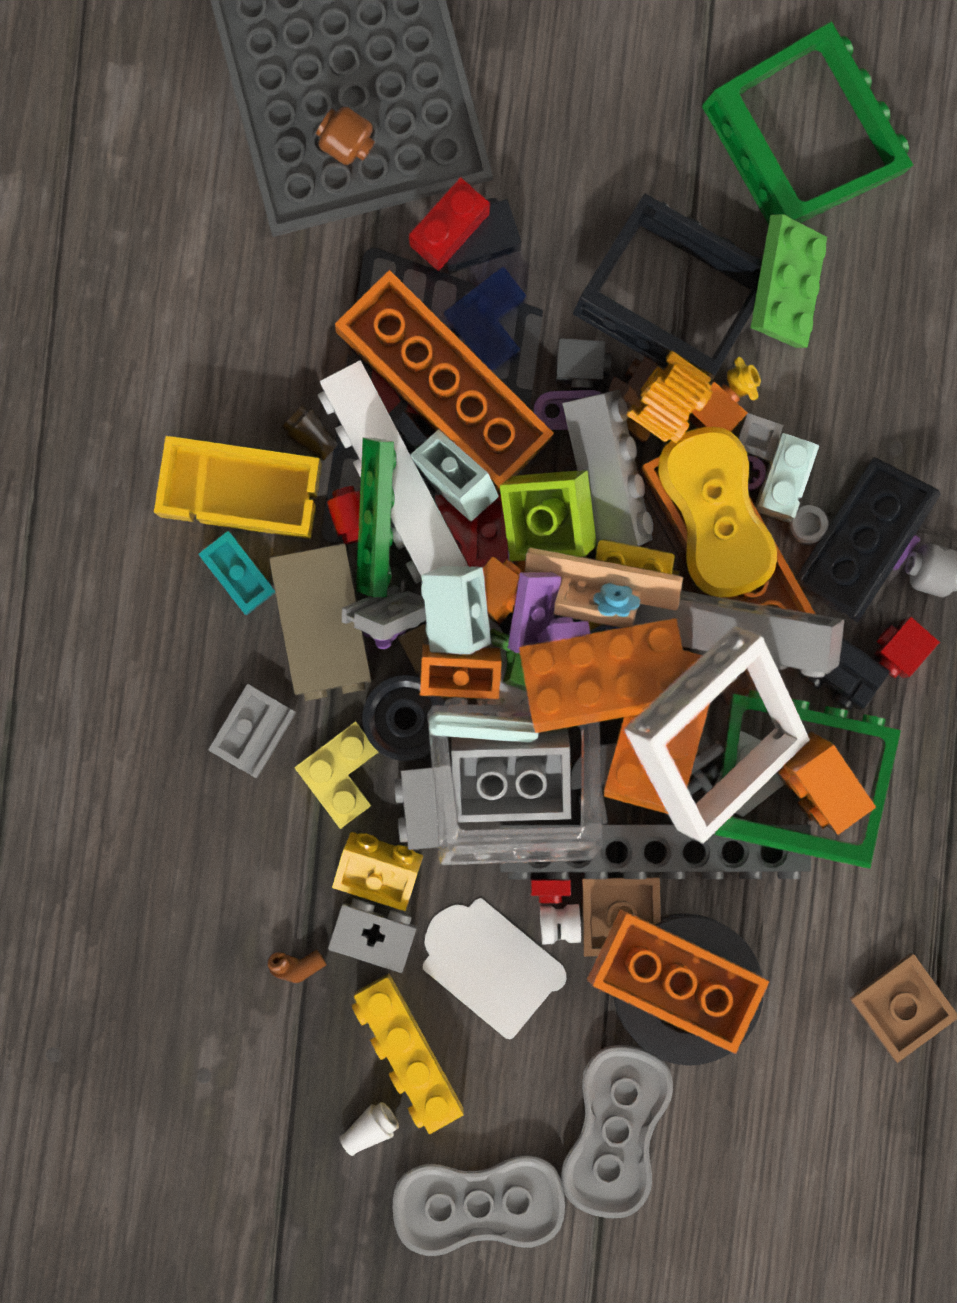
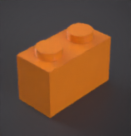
[420,644,502,699]

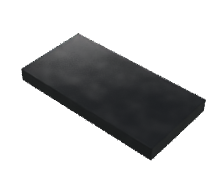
[795,457,941,623]

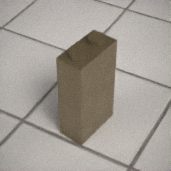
[269,544,372,701]

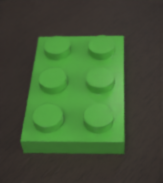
[751,214,827,348]

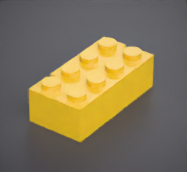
[154,436,322,539]

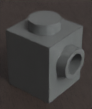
[555,338,611,391]

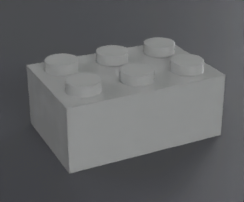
[451,729,571,823]

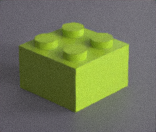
[500,470,597,561]

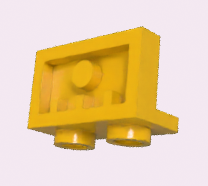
[595,539,679,576]
[332,832,423,911]

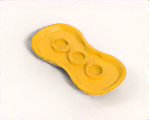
[659,427,777,597]

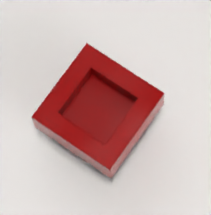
[530,878,571,903]

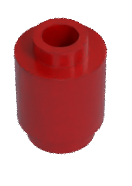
[327,486,360,545]

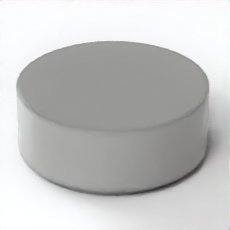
[788,505,828,544]

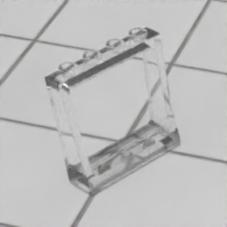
[427,698,602,865]

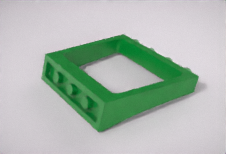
[702,21,913,225]
[714,689,901,869]

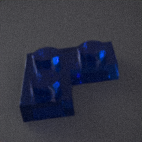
[443,266,527,372]

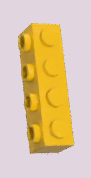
[351,973,464,1134]

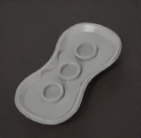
[561,1045,673,1218]
[393,1155,565,1256]

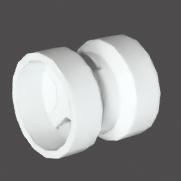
[540,904,581,945]

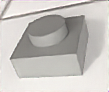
[738,413,784,463]

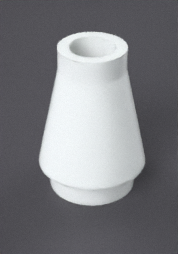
[339,1102,399,1156]

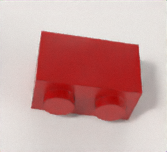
[409,177,490,271]

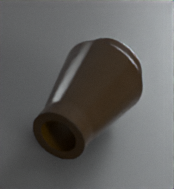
[282,405,338,461]

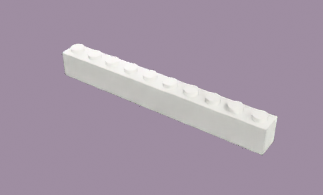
[317,360,530,718]

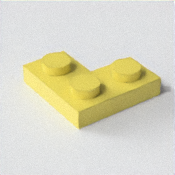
[295,721,379,829]

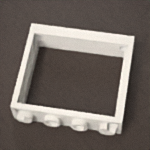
[624,626,810,843]

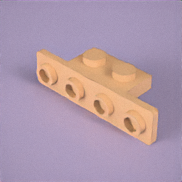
[525,548,683,628]

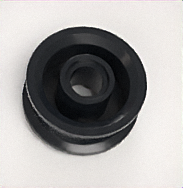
[362,675,447,761]

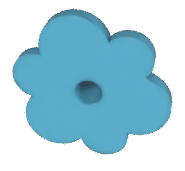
[593,583,640,617]

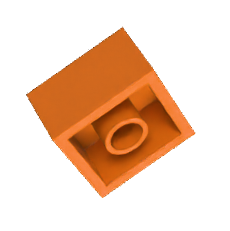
[777,731,876,835]

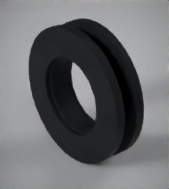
[613,913,764,1066]

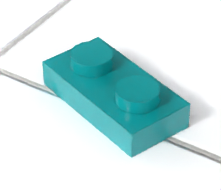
[198,531,275,615]

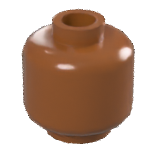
[316,106,375,165]

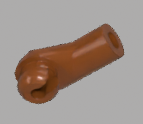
[267,949,327,983]

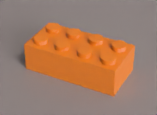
[519,618,687,733]
[604,650,710,814]
[587,909,770,1054]

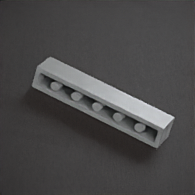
[605,590,844,677]

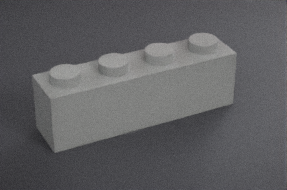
[563,390,653,552]

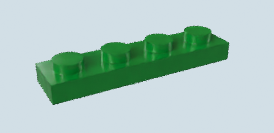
[356,438,397,598]

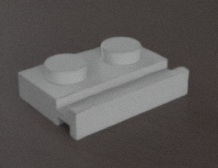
[342,585,426,640]
[208,684,297,778]

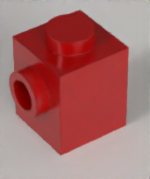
[874,617,940,678]

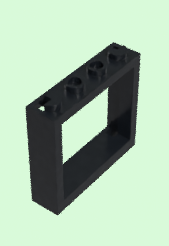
[573,193,762,384]

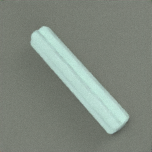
[429,711,539,743]

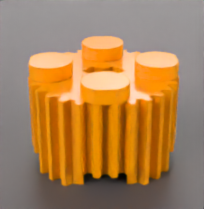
[626,350,713,443]

